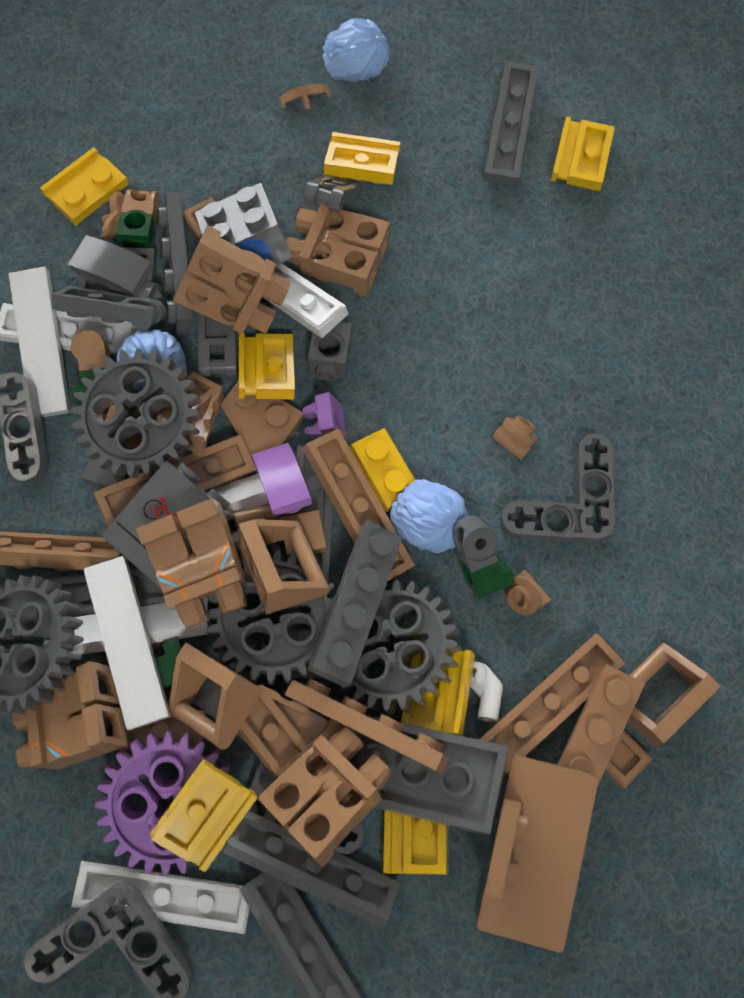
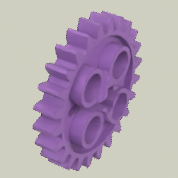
[95,730,231,876]

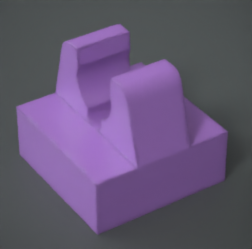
[302,392,347,440]

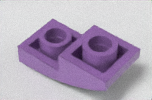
[252,443,312,516]

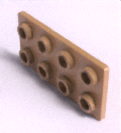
[477,755,599,953]

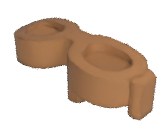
[279,83,331,110]
[99,191,125,241]

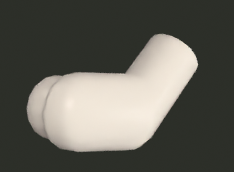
[470,661,503,723]

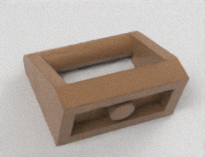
[238,519,330,614]
[169,642,263,749]
[628,643,721,747]

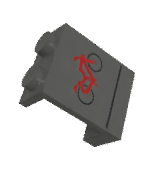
[101,461,234,587]

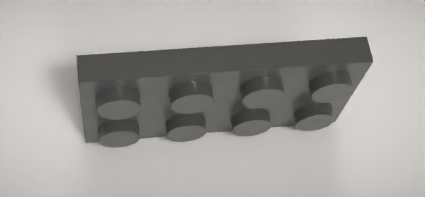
[339,715,509,837]

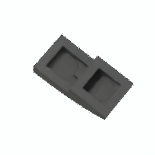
[68,235,154,296]

